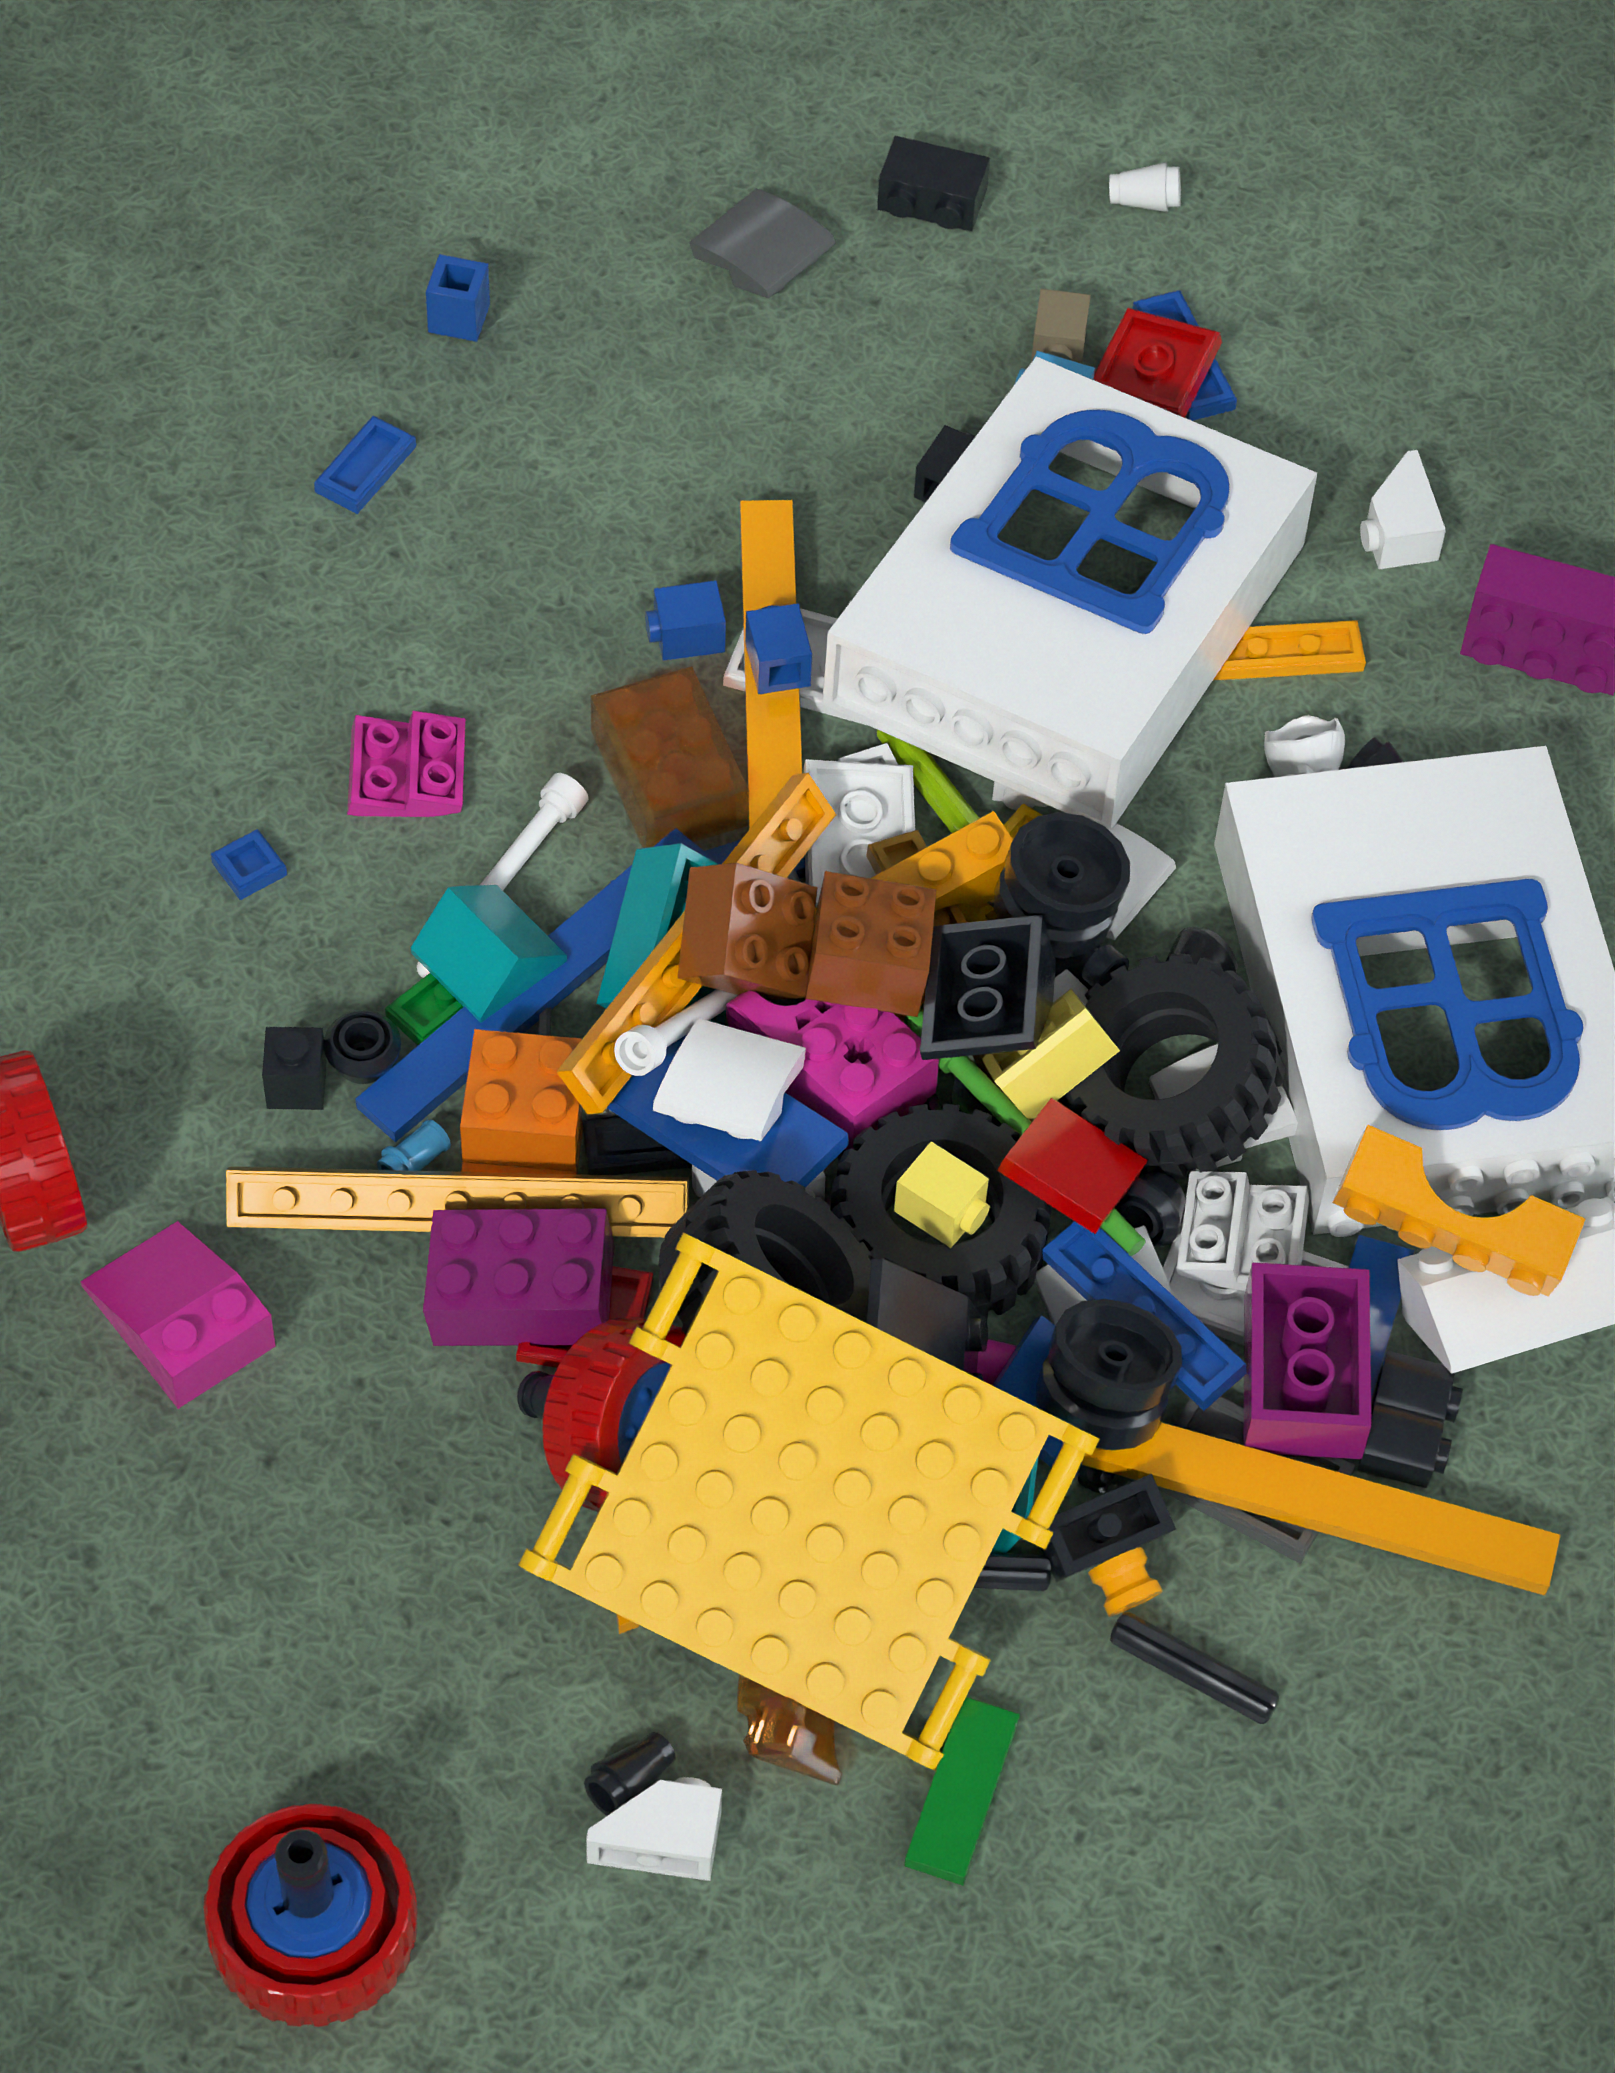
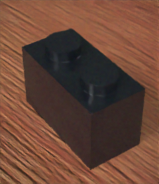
[877,136,990,232]
[1040,1474,1176,1582]

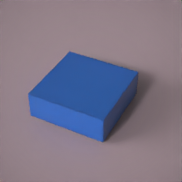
[211,829,287,900]

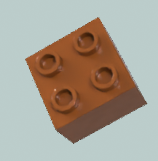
[678,863,818,1001]
[806,871,937,1017]

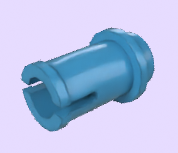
[377,1119,451,1171]

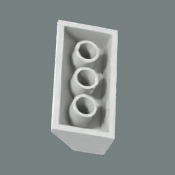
[1398,1197,1615,1374]

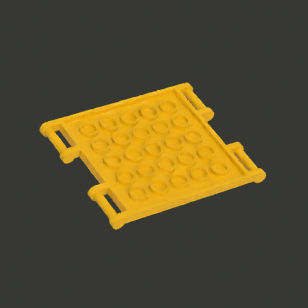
[518,1232,1100,1771]

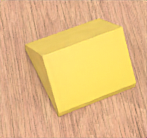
[982,989,1120,1121]

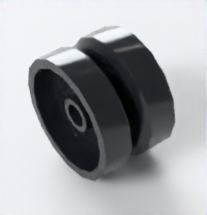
[994,812,1130,958]
[1036,1299,1182,1451]

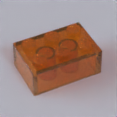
[591,666,749,848]

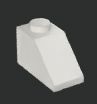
[1360,450,1446,569]
[586,1777,722,1881]

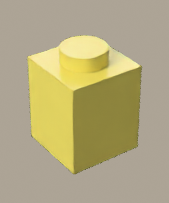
[894,1142,990,1248]

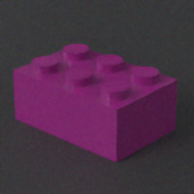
[1460,544,1615,696]
[423,1209,614,1346]
[1244,1262,1371,1459]

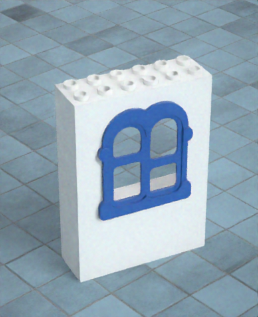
[822,357,1317,831]
[1214,746,1615,1237]

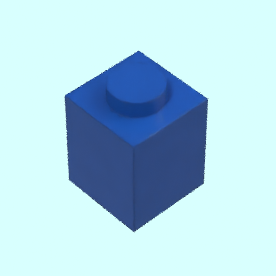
[426,254,490,342]
[645,580,726,661]
[745,603,812,695]

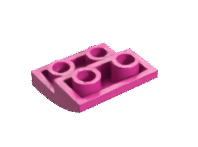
[347,711,465,817]

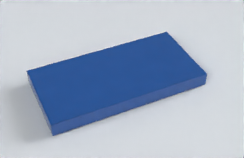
[607,1035,849,1188]

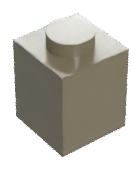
[1031,289,1091,364]

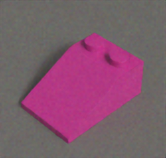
[80,1221,276,1409]

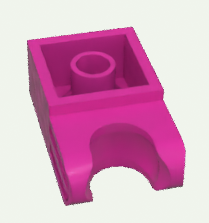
[726,953,939,1150]

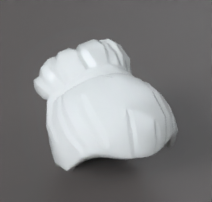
[1264,715,1345,777]

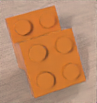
[460,1029,583,1175]

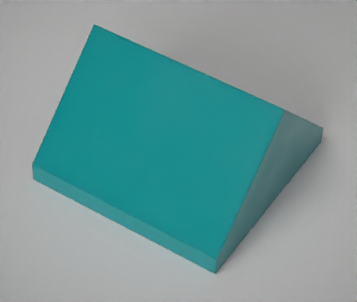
[410,885,568,1023]

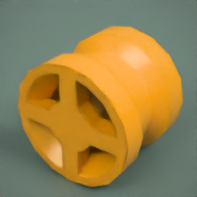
[1088,1547,1163,1617]

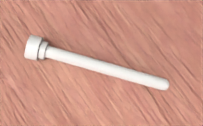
[417,773,589,978]
[614,989,738,1076]

